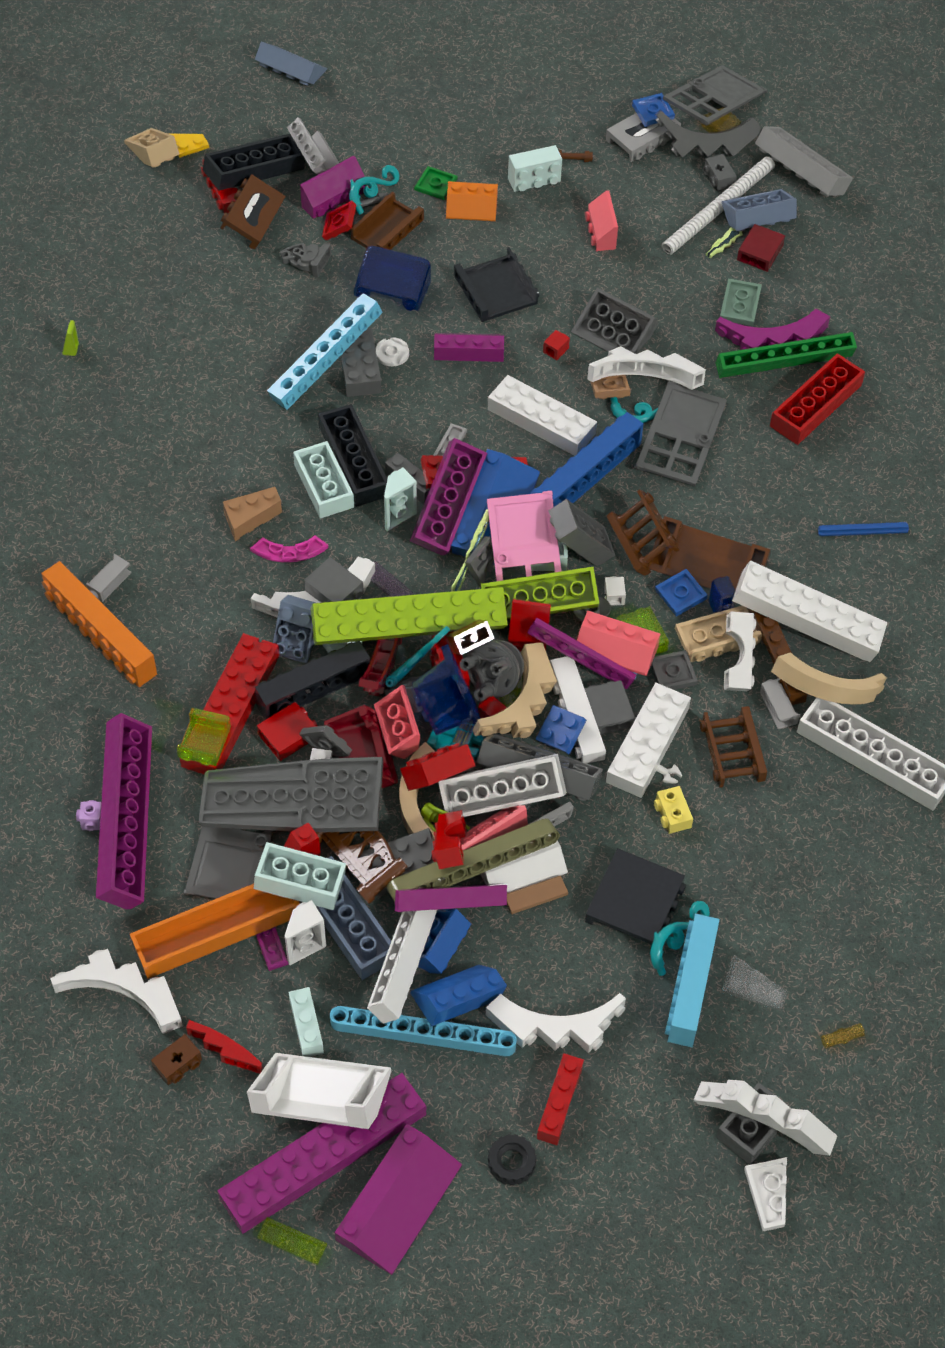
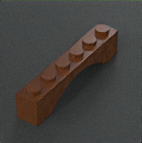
[748,608,808,705]

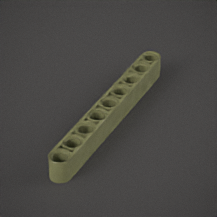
[387,818,560,901]

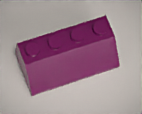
[300,156,366,219]
[434,333,504,362]

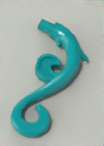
[349,165,399,215]
[610,397,658,423]
[386,626,450,687]
[650,901,710,976]

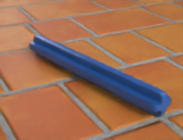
[818,522,909,536]

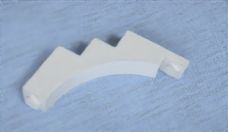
[251,557,375,618]

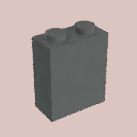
[304,557,364,603]
[584,680,635,735]

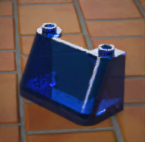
[354,246,431,311]

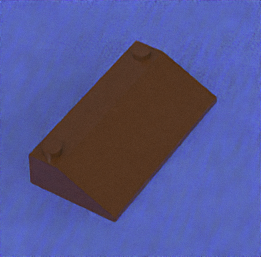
[648,516,771,596]

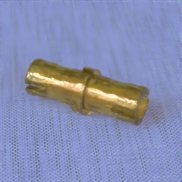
[821,1023,865,1049]

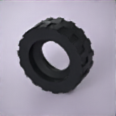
[488,1134,536,1186]

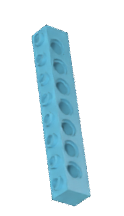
[267,293,383,410]

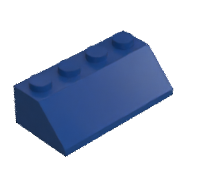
[410,965,507,1026]

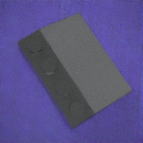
[571,288,659,354]

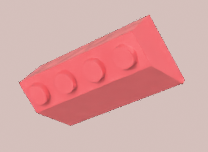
[577,611,660,676]
[460,805,528,851]

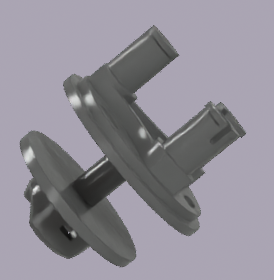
[460,640,524,701]

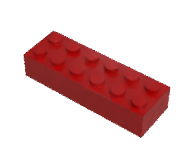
[770,353,865,445]

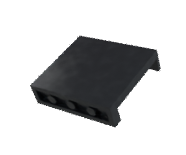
[454,247,539,322]
[585,848,687,949]

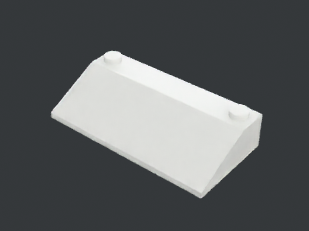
[247,1053,391,1129]

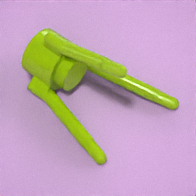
[420,803,470,832]

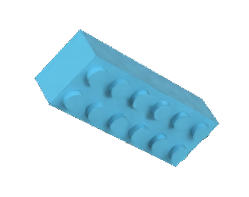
[665,914,720,1047]

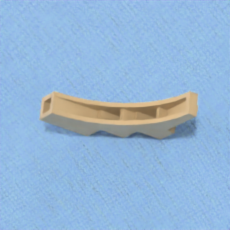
[473,643,557,738]

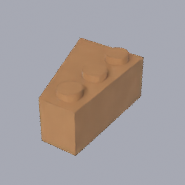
[223,487,282,541]

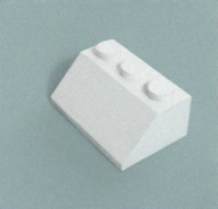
[285,900,326,965]

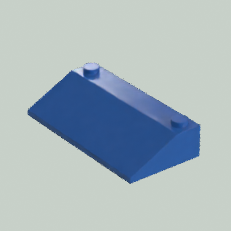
[451,449,540,569]

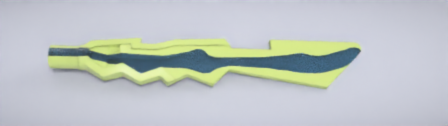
[706,227,743,258]
[451,509,489,592]

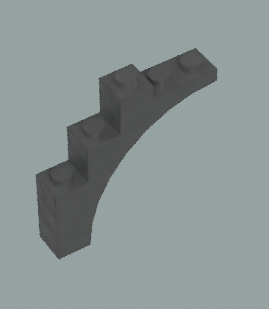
[655,110,762,158]

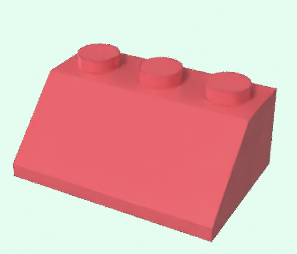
[585,191,618,251]
[374,685,420,759]

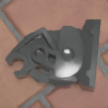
[280,243,332,278]

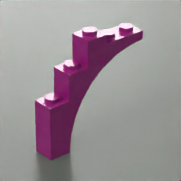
[715,309,830,350]

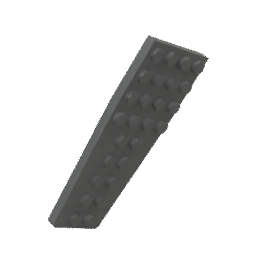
[199,757,383,832]

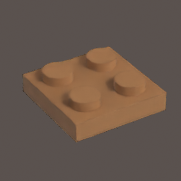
[590,375,630,399]

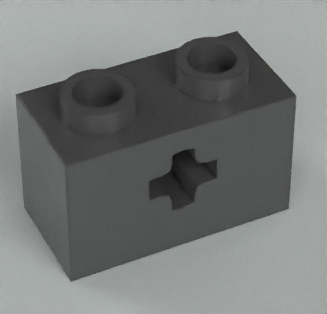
[703,154,737,191]

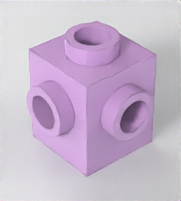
[76,800,101,831]

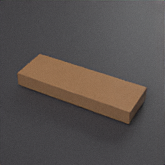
[507,875,568,914]

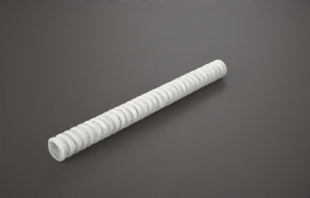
[662,156,775,255]

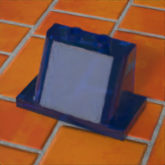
[412,644,481,735]

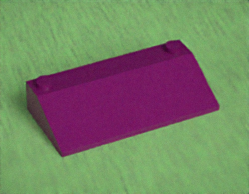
[335,1124,462,1275]

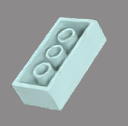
[293,441,354,518]
[253,842,346,910]

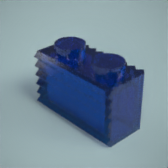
[708,576,735,613]

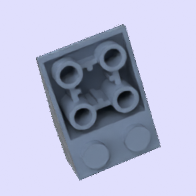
[273,594,316,664]

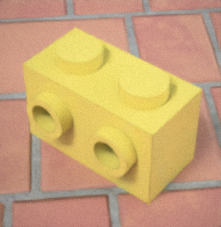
[654,786,693,834]

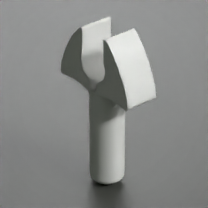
[656,764,682,783]

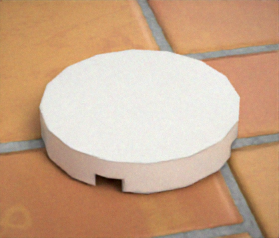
[375,338,409,366]

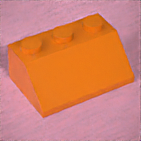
[446,181,498,221]

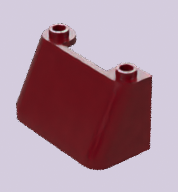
[324,705,398,788]

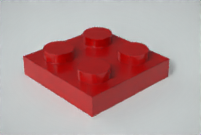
[322,201,356,240]

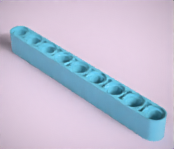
[330,1006,517,1056]

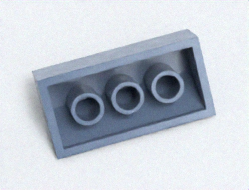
[255,41,328,86]
[722,189,797,231]

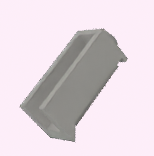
[86,554,131,602]
[760,678,800,729]

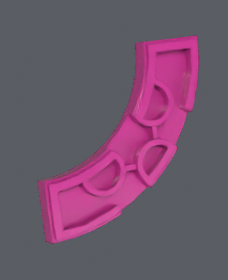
[250,535,329,562]

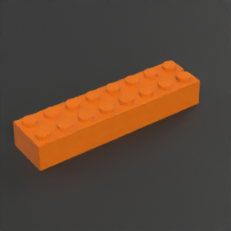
[41,561,157,687]
[130,884,300,979]

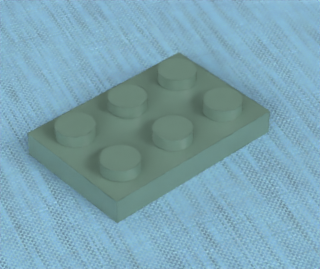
[720,278,762,326]

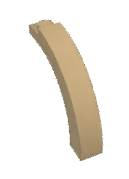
[771,652,887,704]
[399,742,435,836]

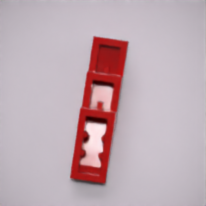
[186,1020,263,1074]

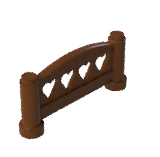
[316,831,408,904]

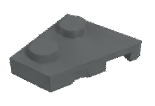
[465,536,494,587]

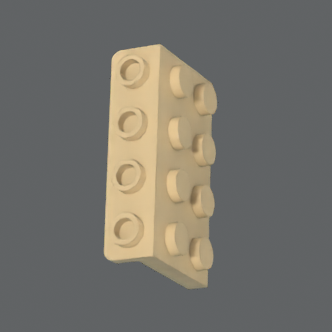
[675,606,762,662]

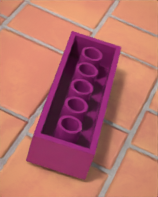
[410,438,487,556]

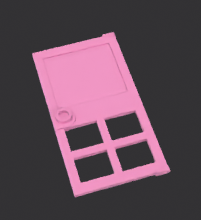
[487,491,565,613]

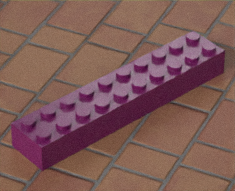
[96,713,152,910]
[217,1073,426,1234]

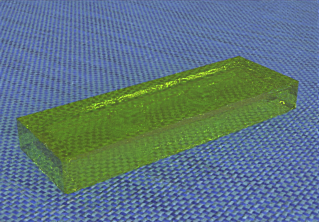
[257,1217,327,1265]

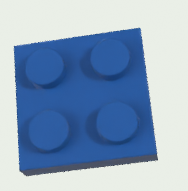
[632,93,675,126]
[655,569,708,617]
[536,705,587,754]

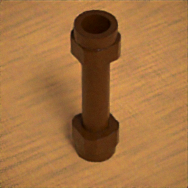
[558,150,593,162]

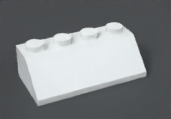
[481,841,568,893]

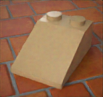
[124,128,179,167]

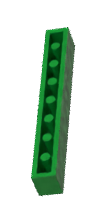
[715,332,857,378]

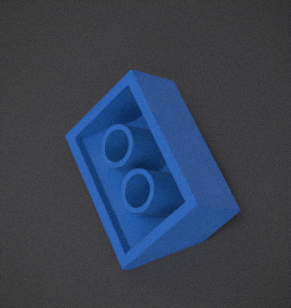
[418,909,471,973]

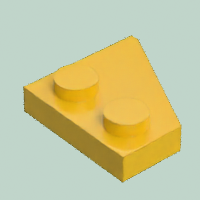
[170,134,209,158]

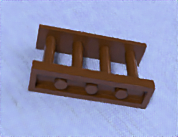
[607,489,679,576]
[700,706,767,788]

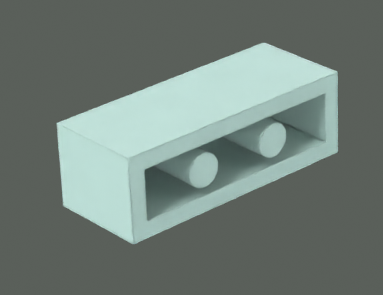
[289,987,324,1057]

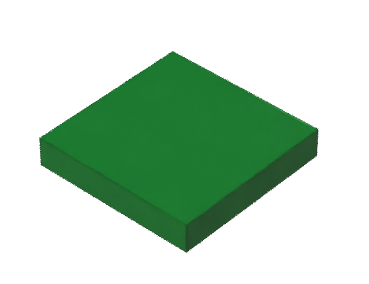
[414,166,458,200]

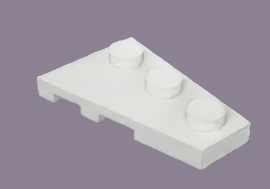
[744,1157,787,1231]

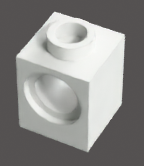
[604,576,626,605]

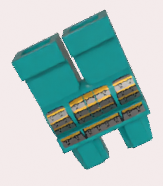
[427,713,486,761]

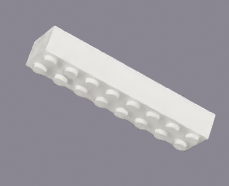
[732,561,887,662]
[797,698,945,811]

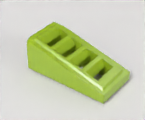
[62,320,79,356]

